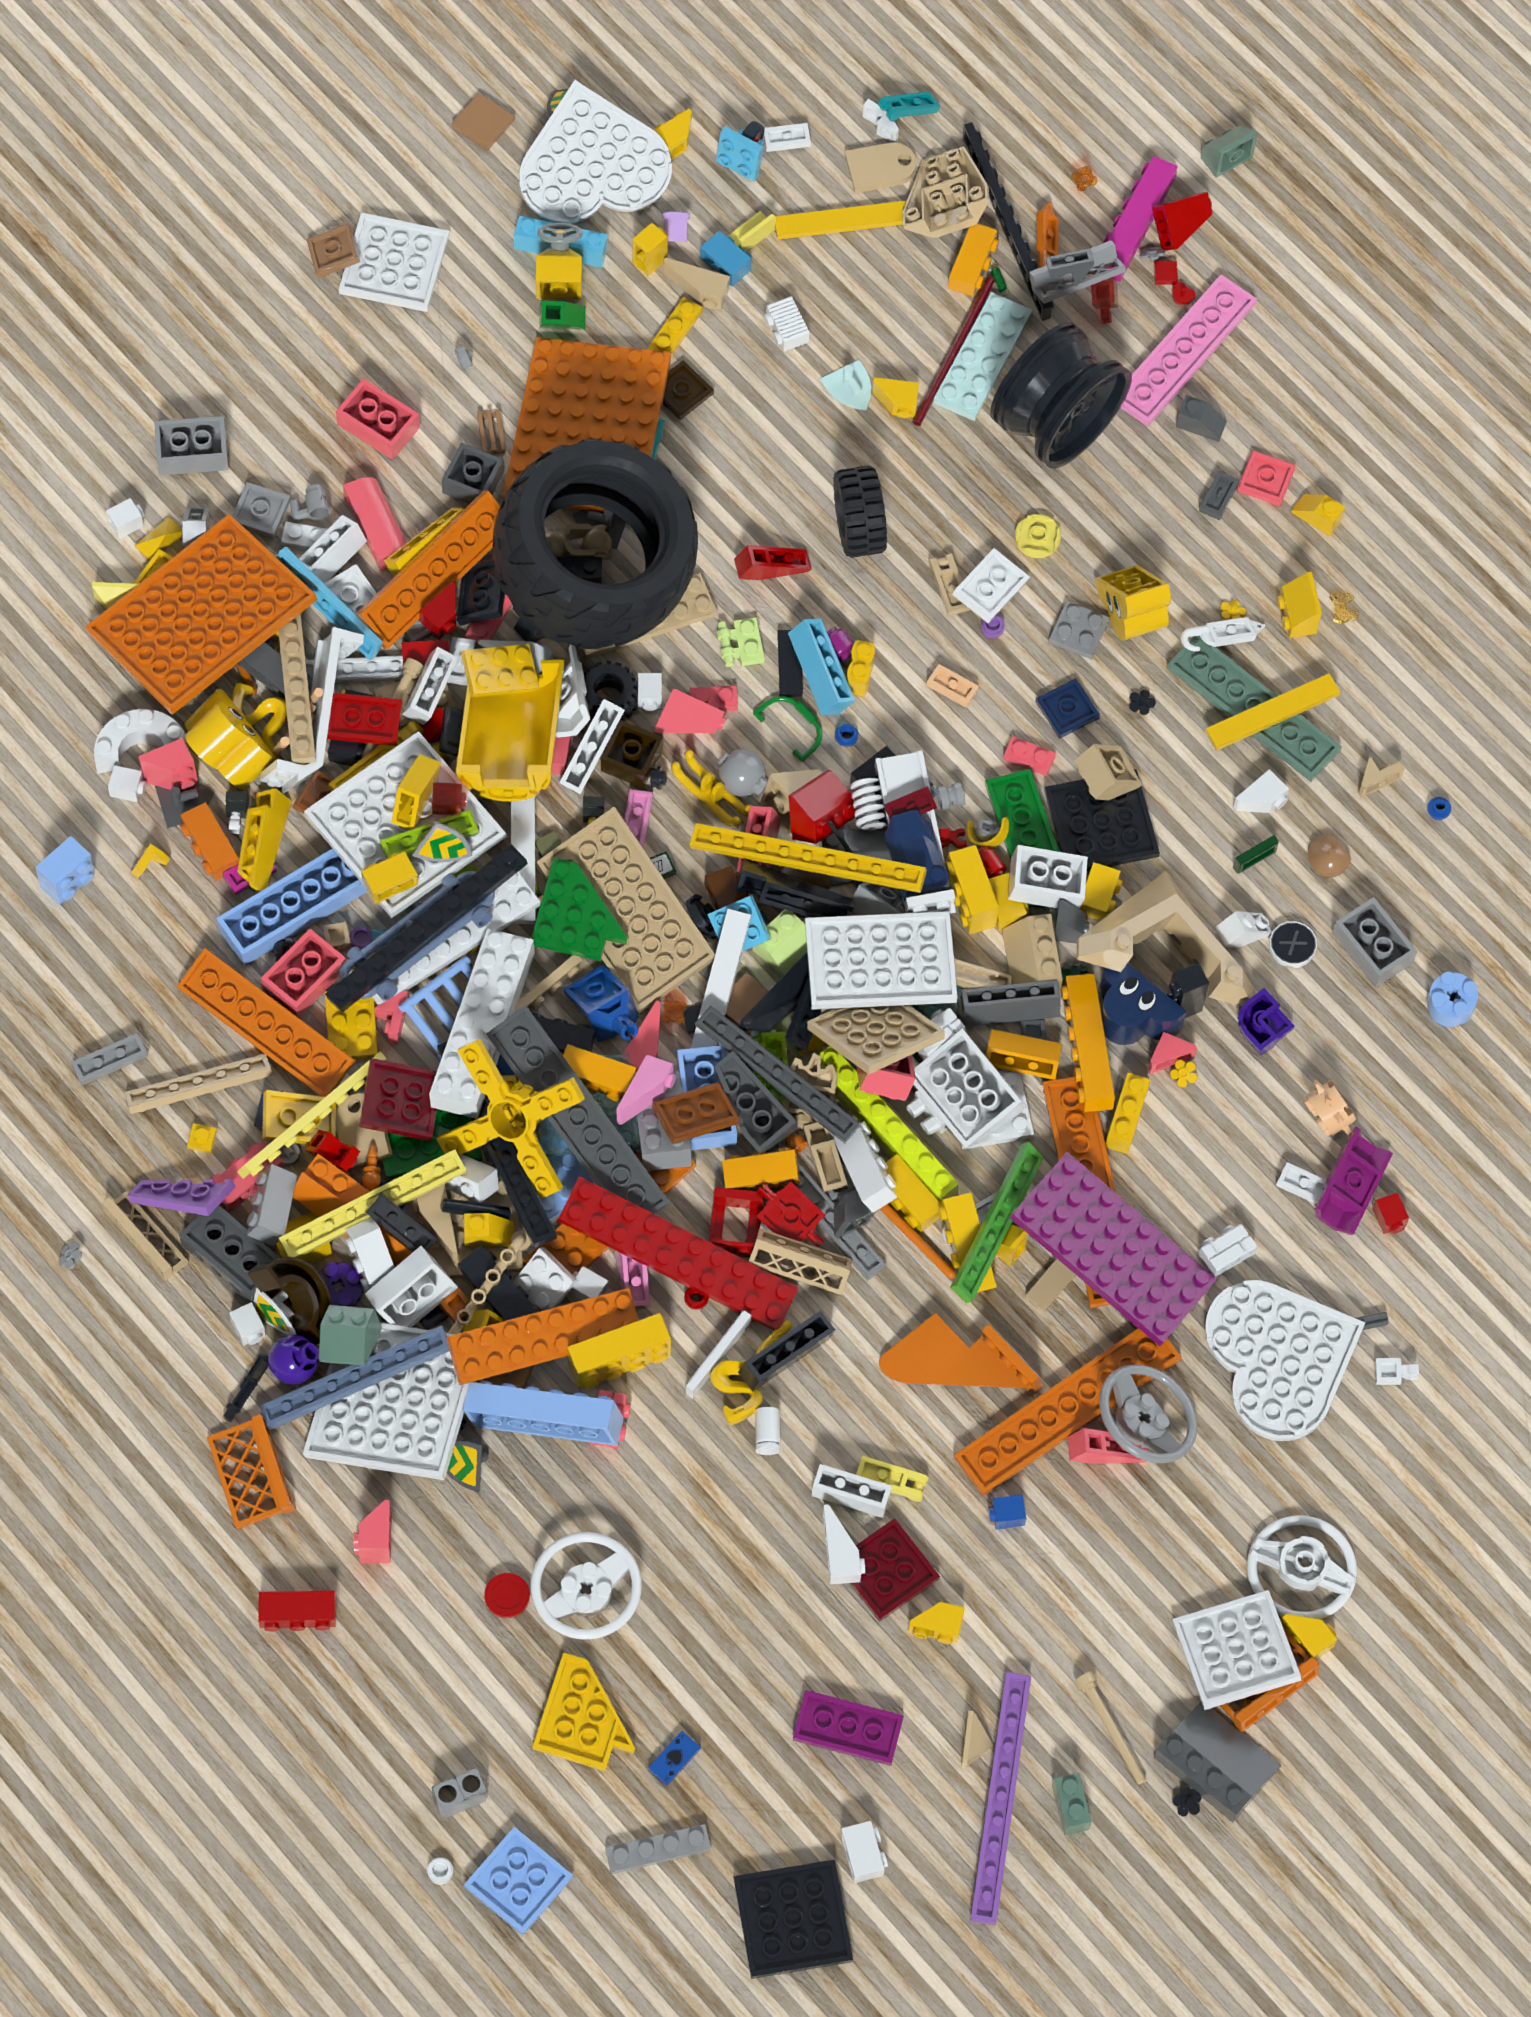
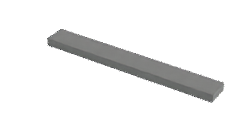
[744,1137,887,1281]

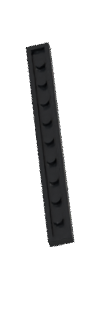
[963,122,1054,321]
[325,844,528,1014]
[437,1041,557,1248]

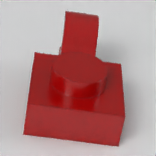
[938,828,967,849]

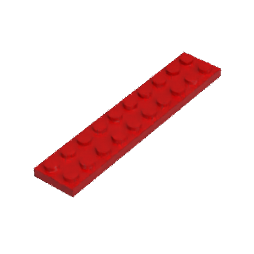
[557,1176,799,1331]

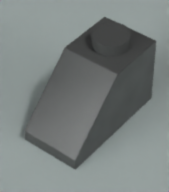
[1176,395,1227,442]
[1054,900,1090,944]
[834,1189,877,1239]

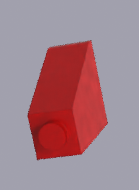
[1152,192,1213,251]

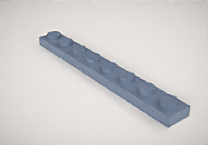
[260,1325,450,1430]

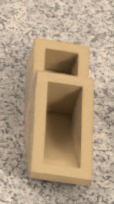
[803,1122,848,1192]

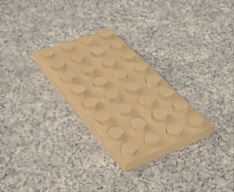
[537,807,715,1014]

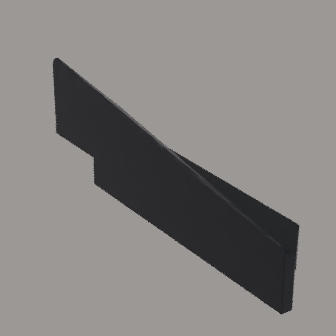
[736,859,854,918]
[739,952,809,1035]

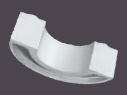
[94,709,190,774]

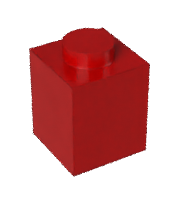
[1372,1192,1409,1234]

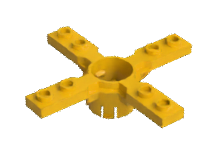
[437,1038,585,1199]

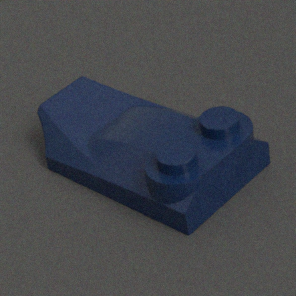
[884,810,951,902]

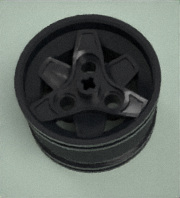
[990,322,1132,469]

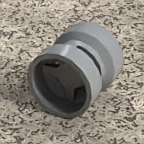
[936,782,965,810]

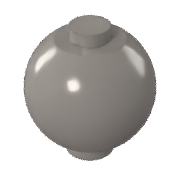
[718,749,767,797]

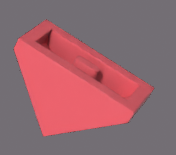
[1148,1032,1197,1074]

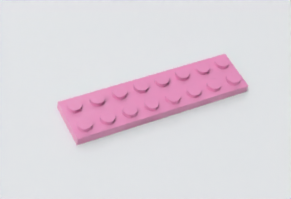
[1121,274,1257,427]

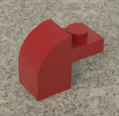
[305,1130,361,1172]

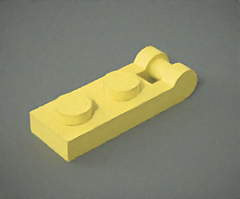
[856,1456,929,1502]

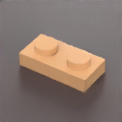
[926,664,979,708]

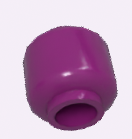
[827,627,854,663]

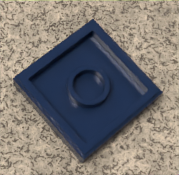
[1035,678,1100,739]

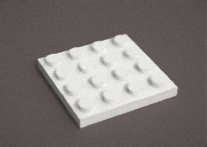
[339,213,450,312]
[1173,1590,1301,1710]

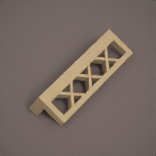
[102,1191,189,1281]
[749,1228,853,1295]

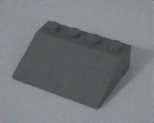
[1154,1702,1281,1823]

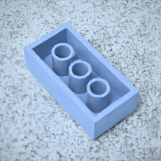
[677,1046,737,1150]

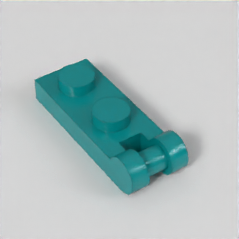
[878,91,940,121]

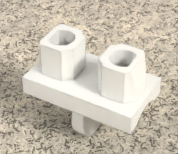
[906,1090,947,1136]

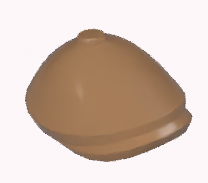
[1308,835,1351,878]

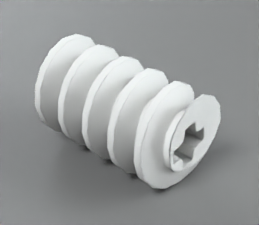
[850,778,886,831]

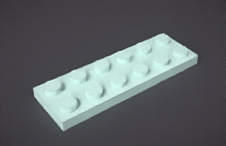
[933,292,1032,421]

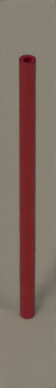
[912,277,995,426]

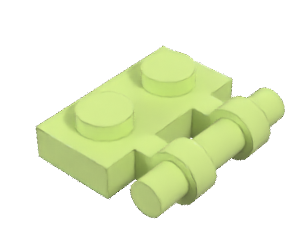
[717,618,765,667]

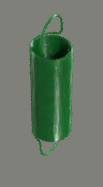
[989,264,1009,296]

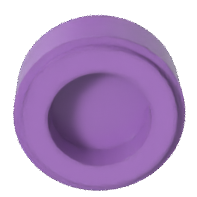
[981,615,1005,639]
[349,926,373,950]

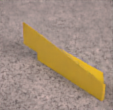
[237,788,292,892]

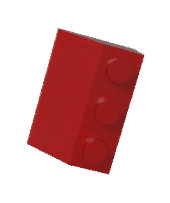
[788,770,856,844]

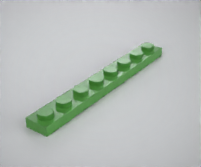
[950,1142,1044,1303]

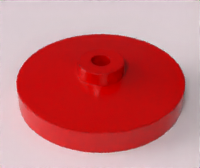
[484,1573,530,1618]

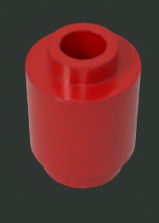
[978,846,1007,879]

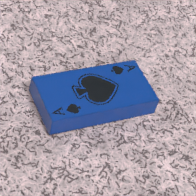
[648,1731,701,1786]

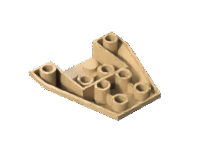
[903,146,989,238]

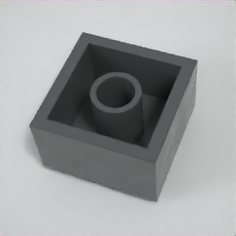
[442,443,504,504]

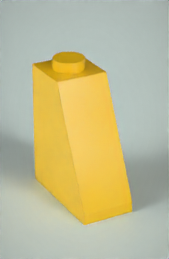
[391,754,441,830]

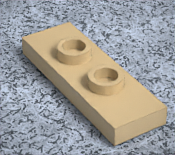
[954,959,1012,989]

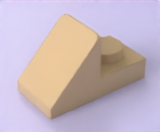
[1359,757,1405,798]

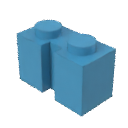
[700,231,752,287]

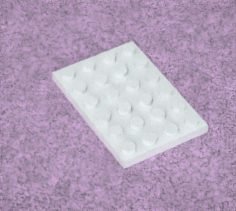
[805,911,957,1009]

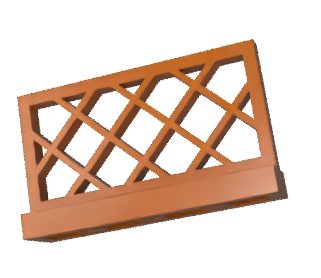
[207,1414,296,1530]
[1219,1628,1319,1733]

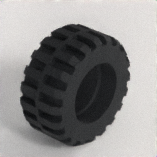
[833,465,887,558]

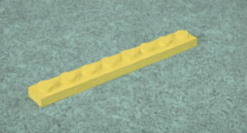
[237,1051,387,1179]
[279,1149,467,1258]

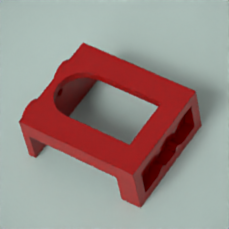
[709,1187,763,1257]

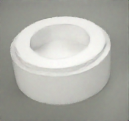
[427,1857,453,1885]

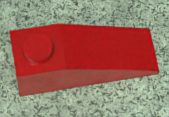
[734,545,811,580]

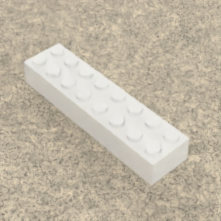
[429,928,535,1119]

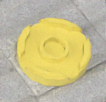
[1015,514,1061,558]

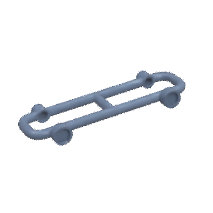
[339,871,495,1001]

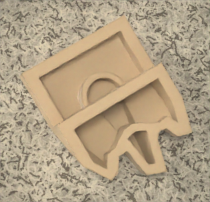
[784,1053,838,1118]

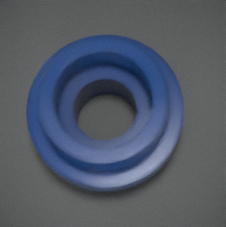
[835,724,858,747]
[1427,797,1451,820]

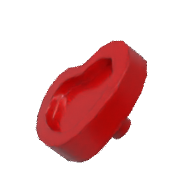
[1172,282,1196,305]

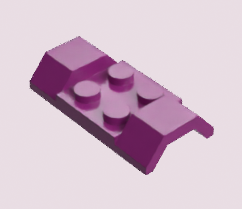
[1315,1127,1393,1235]

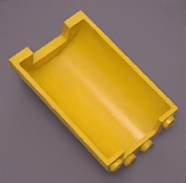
[456,659,565,802]

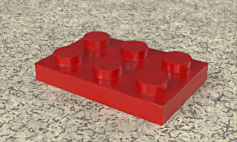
[327,693,403,746]

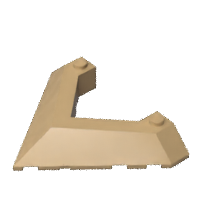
[1077,871,1254,1007]

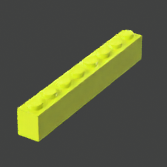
[818,1046,959,1202]

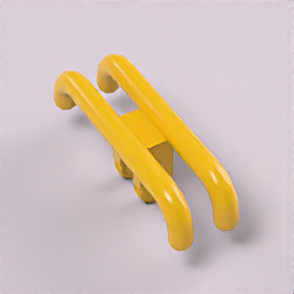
[671,750,753,828]

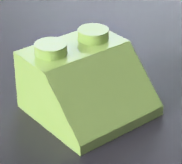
[753,910,807,977]

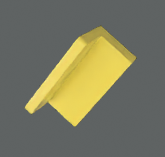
[728,211,776,251]

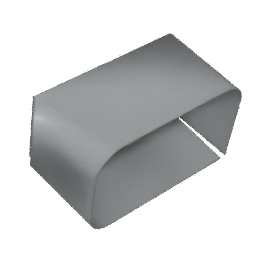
[432,1768,488,1818]

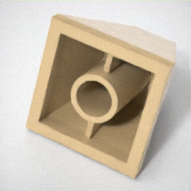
[760,769,822,835]

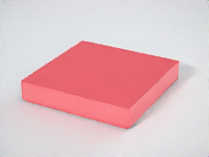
[1237,450,1296,506]

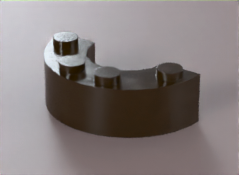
[247,1257,332,1345]

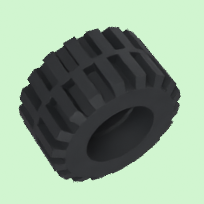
[583,661,638,722]

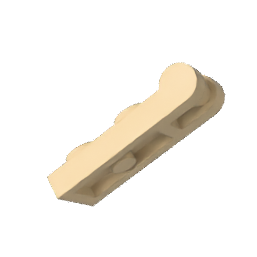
[928,553,970,616]

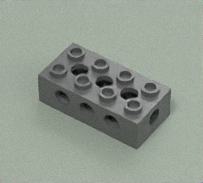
[179,1205,280,1304]

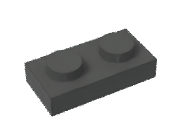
[1199,471,1240,520]

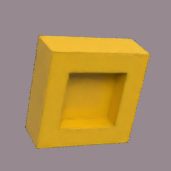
[187,1123,217,1154]

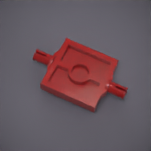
[756,1181,825,1248]

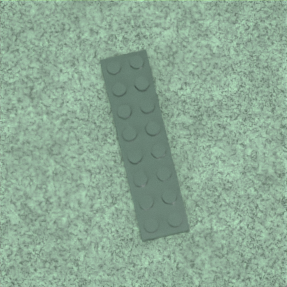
[1167,635,1342,782]

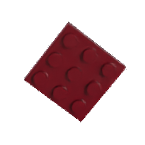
[359,1058,437,1141]
[850,1518,940,1622]

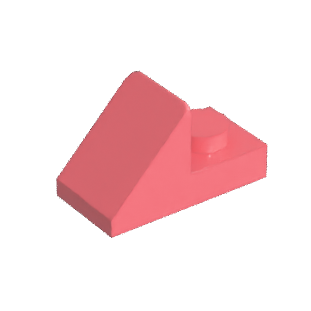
[375,991,409,1044]

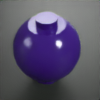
[268,1335,319,1384]

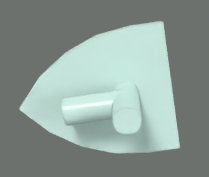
[820,360,871,411]

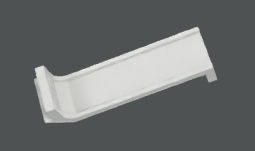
[260,627,364,794]
[874,750,956,914]

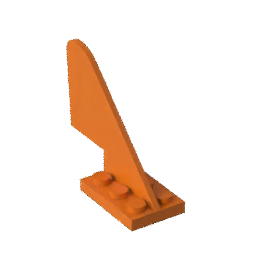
[879,1313,1043,1393]

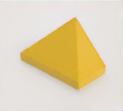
[135,517,183,561]

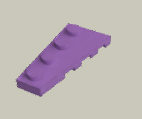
[128,1179,235,1216]

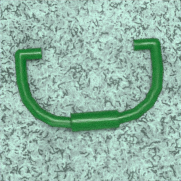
[753,696,823,761]

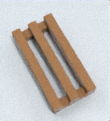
[477,409,506,455]

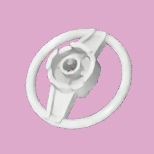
[1247,1515,1357,1619]
[530,1532,642,1640]

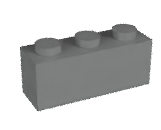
[247,1164,297,1246]

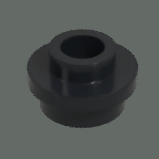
[650,766,667,790]

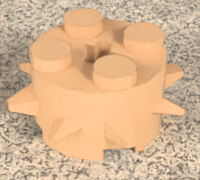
[1303,1080,1357,1136]

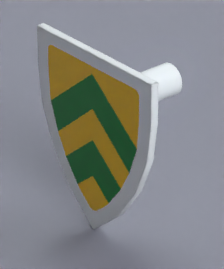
[253,1288,297,1335]

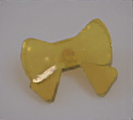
[1329,592,1360,624]

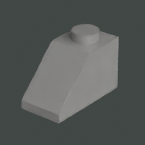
[182,507,210,548]

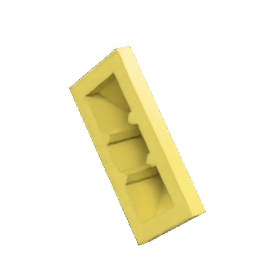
[92,582,139,610]

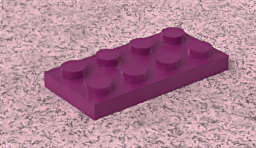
[793,1690,904,1766]

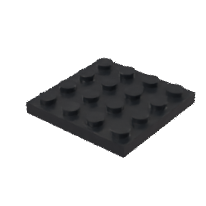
[1044,769,1160,871]
[733,1859,853,1979]

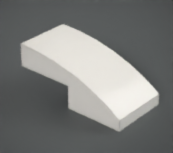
[862,99,899,143]

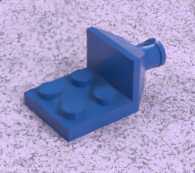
[563,965,639,1042]

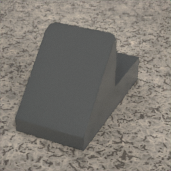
[1046,248,1094,287]

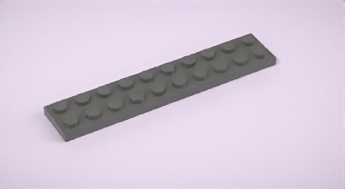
[486,1005,670,1214]

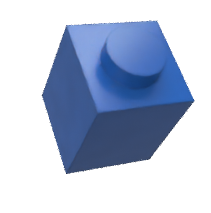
[988,1495,1027,1530]

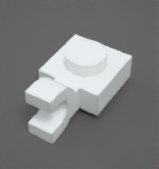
[1375,1358,1419,1385]

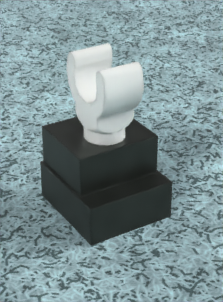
[225,791,249,834]

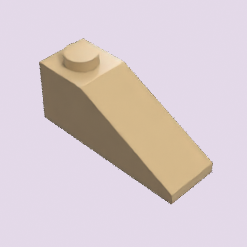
[663,257,730,310]
[412,1184,458,1261]

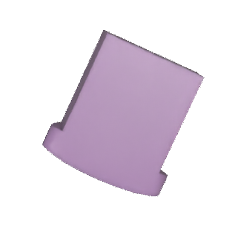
[662,211,690,242]

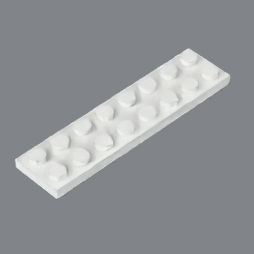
[353,871,541,1006]

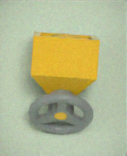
[535,223,583,300]

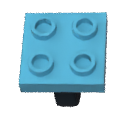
[716,121,765,181]
[708,895,771,952]

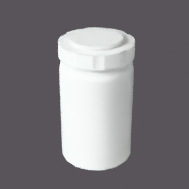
[755,1407,780,1455]

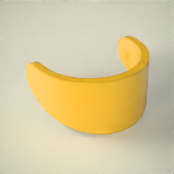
[966,817,1009,848]

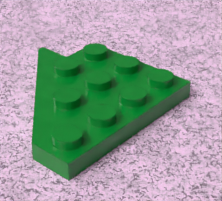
[531,858,627,961]

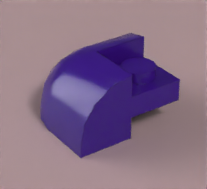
[1238,988,1295,1055]

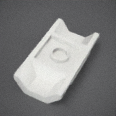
[556,645,590,738]

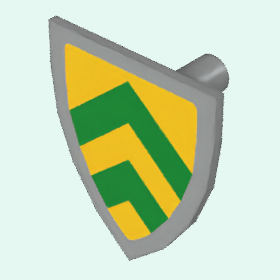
[412,821,472,862]

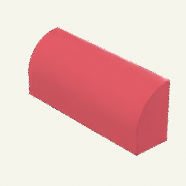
[343,477,407,571]

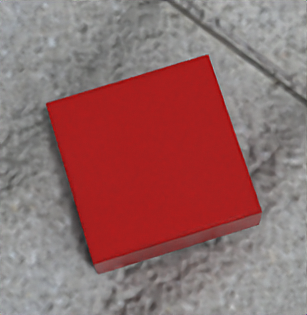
[1154,261,1178,285]

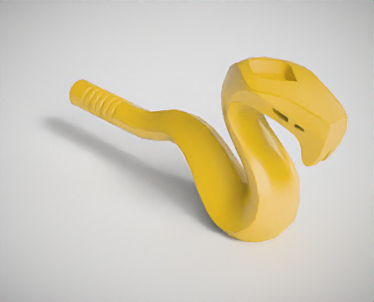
[231,683,288,790]
[710,1320,793,1425]

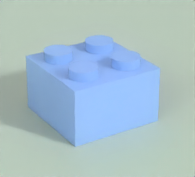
[36,836,95,905]

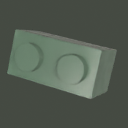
[1052,1773,1092,1835]

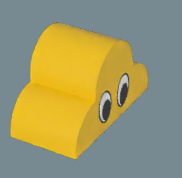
[1094,565,1171,641]
[184,689,277,790]

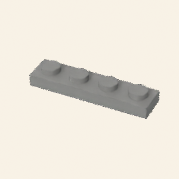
[605,1824,711,1875]

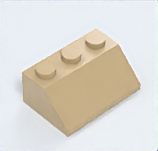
[1002,914,1063,991]

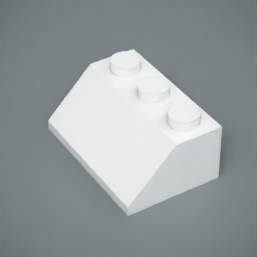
[365,1246,458,1327]

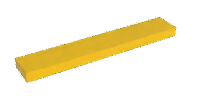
[775,200,907,240]
[1205,673,1341,751]

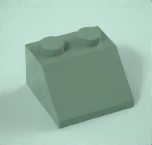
[1201,126,1258,178]
[319,1305,382,1366]

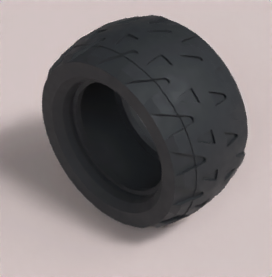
[493,439,698,649]

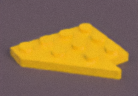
[532,1652,635,1772]

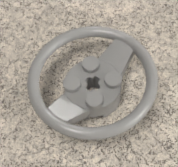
[1099,1364,1197,1463]

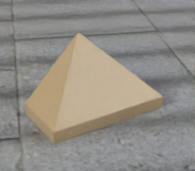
[961,1710,994,1767]

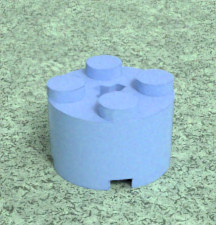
[1427,972,1478,1027]

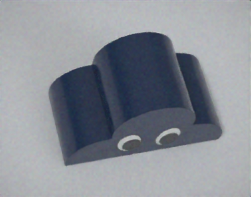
[1100,963,1187,1045]

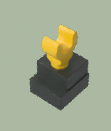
[583,796,605,825]

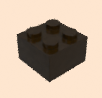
[601,720,663,788]

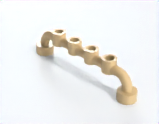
[445,1230,531,1334]

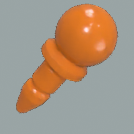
[361,1144,381,1190]

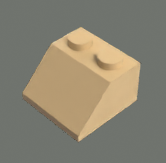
[1074,744,1142,800]

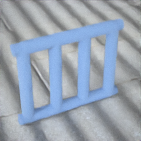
[398,956,473,1062]

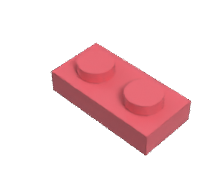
[689,686,738,711]
[1003,736,1056,777]

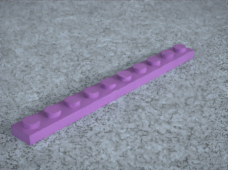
[970,1672,1031,1925]

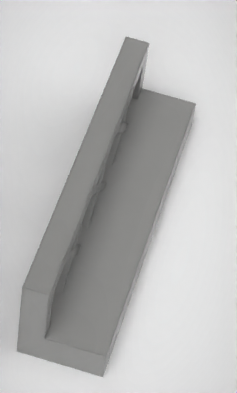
[1029,240,1126,303]

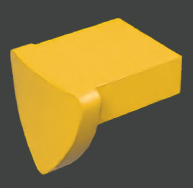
[130,844,170,878]

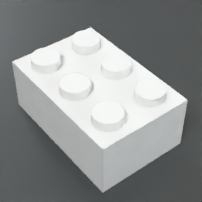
[1008,845,1088,908]

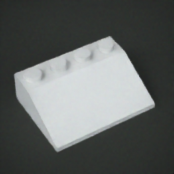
[914,1029,1027,1149]

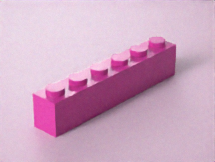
[1104,156,1178,282]

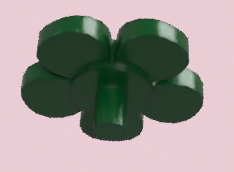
[1061,962,1088,979]

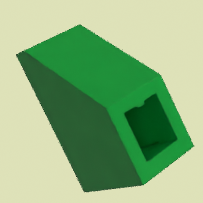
[539,301,586,330]

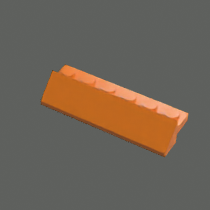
[293,1154,437,1268]

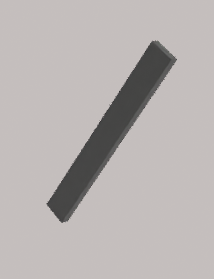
[695,1005,861,1143]

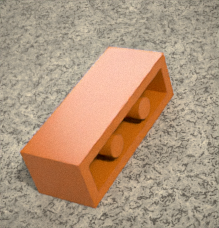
[179,802,239,881]

